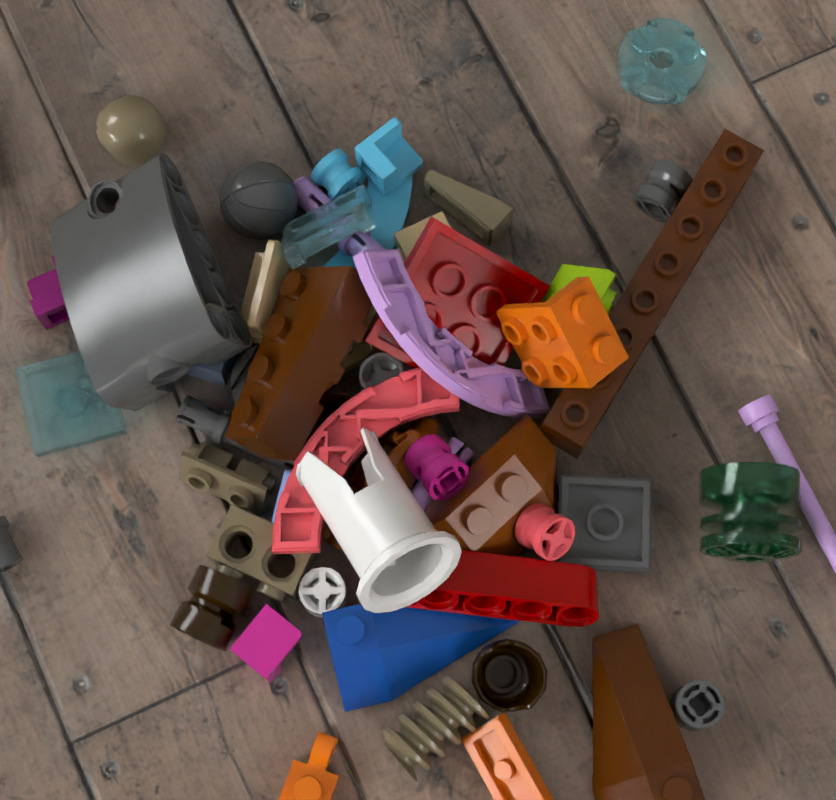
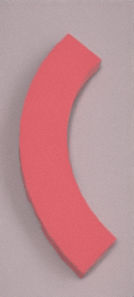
[272,368,460,554]

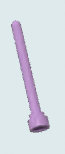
[738,394,836,574]

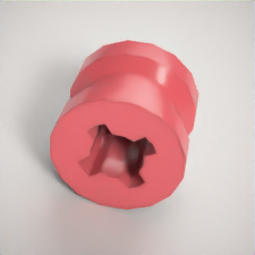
[515,503,575,561]

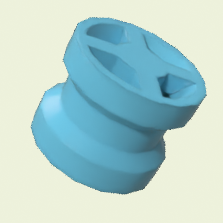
[310,148,366,205]

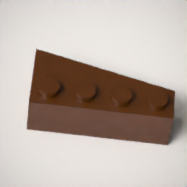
[225,266,373,461]

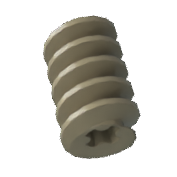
[382,676,490,782]

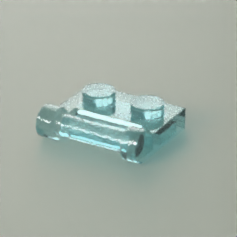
[281,184,376,269]

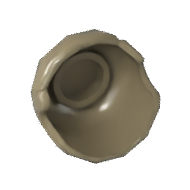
[95,95,167,165]

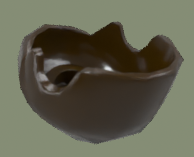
[471,639,548,713]

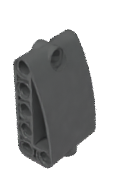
[51,153,252,411]

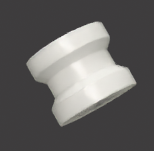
[299,567,348,619]

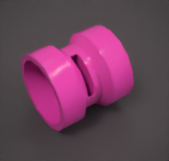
[404,434,469,500]

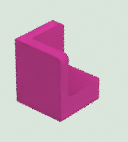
[230,604,302,683]

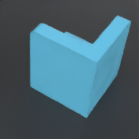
[354,117,423,197]

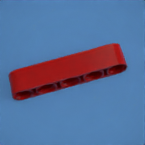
[406,550,599,627]

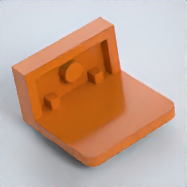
[497,276,629,388]

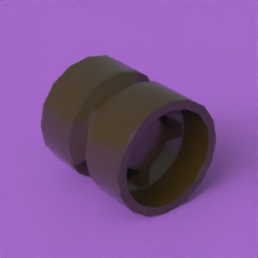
[170,565,255,652]

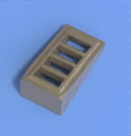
[424,169,514,247]

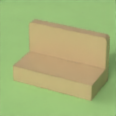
[241,240,302,344]

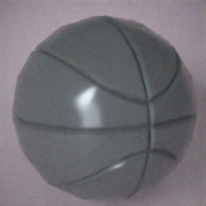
[219,161,298,240]

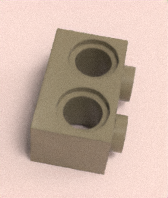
[206,505,318,603]

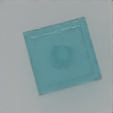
[15,351,127,457]

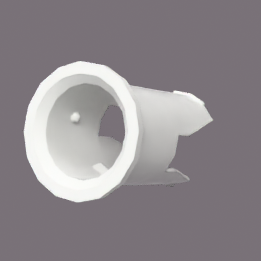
[295,427,462,613]

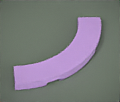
[352,249,550,418]

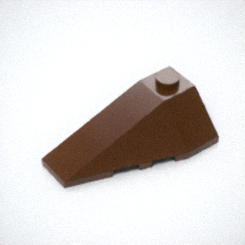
[592,624,705,800]

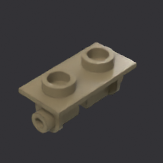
[180,442,278,516]

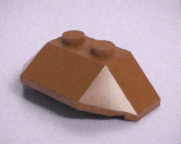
[423,415,557,556]

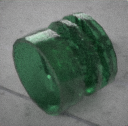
[699,462,802,563]

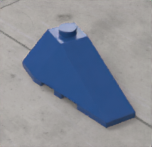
[322,604,518,712]

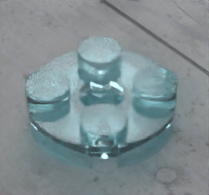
[617,18,706,105]

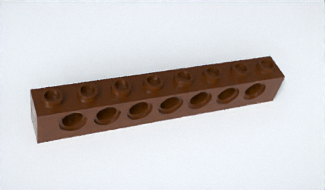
[540,129,764,459]

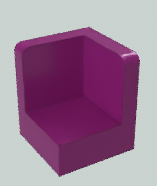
[27,256,70,330]

